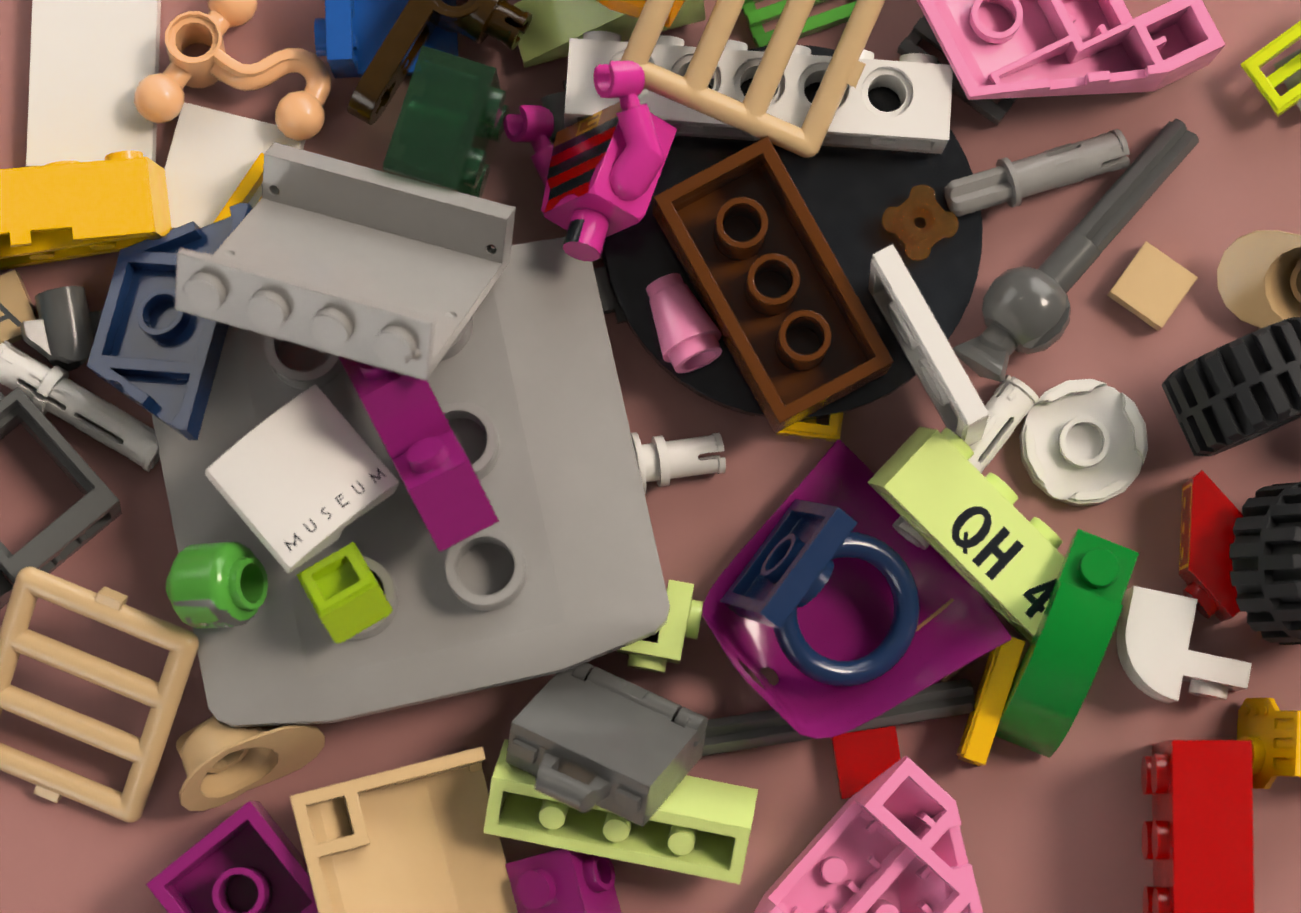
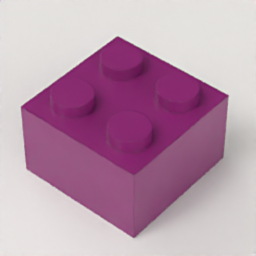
[146,801,318,913]

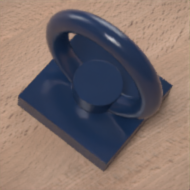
[720,499,920,687]

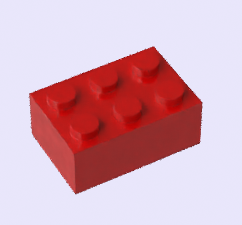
[1141,740,1255,913]

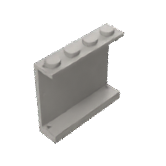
[175,142,516,380]

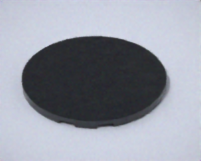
[604,45,983,420]

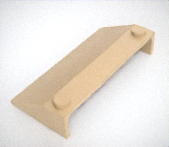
[290,747,518,913]

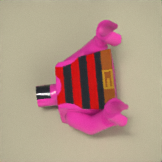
[503,60,677,262]

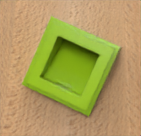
[296,541,393,644]

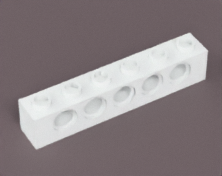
[564,31,953,154]

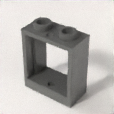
[0,387,122,585]

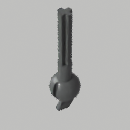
[953,118,1199,383]

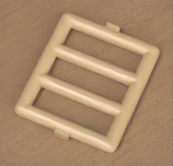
[620,0,885,158]
[0,567,199,823]

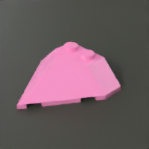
[753,756,983,913]

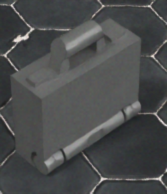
[506,662,708,827]

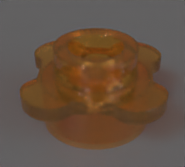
[882,185,959,261]

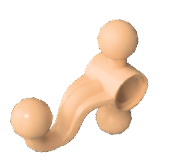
[134,0,331,141]

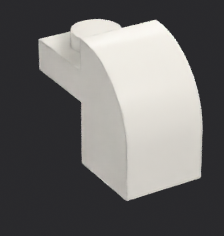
[1116,586,1252,704]

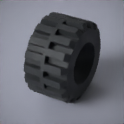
[1162,317,1301,456]
[1229,482,1301,645]

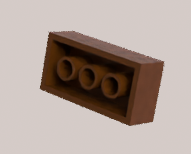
[652,136,894,434]

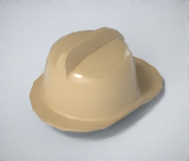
[1217,230,1301,328]
[176,715,325,811]

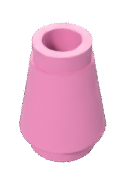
[646,273,722,373]

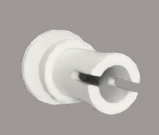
[631,432,726,494]

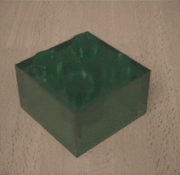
[382,45,509,198]

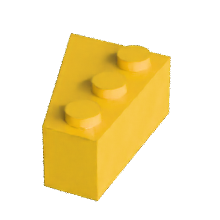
[0,151,172,270]

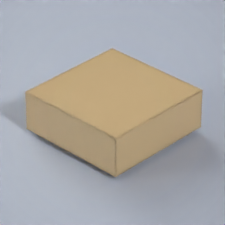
[1107,241,1198,332]

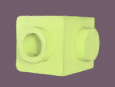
[617,580,704,673]

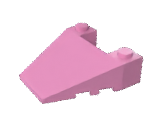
[917,0,1225,100]

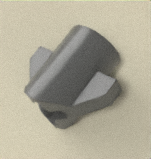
[20,286,103,372]

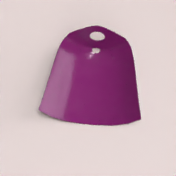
[702,439,1012,739]

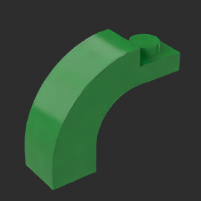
[995,529,1139,758]

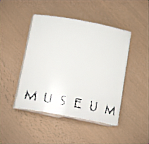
[205,384,399,574]

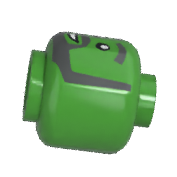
[166,541,268,629]

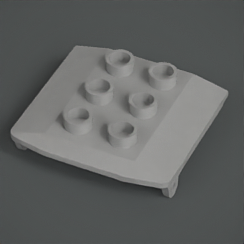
[152,237,670,728]

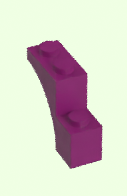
[337,355,499,552]

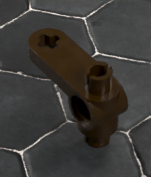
[347,0,532,125]

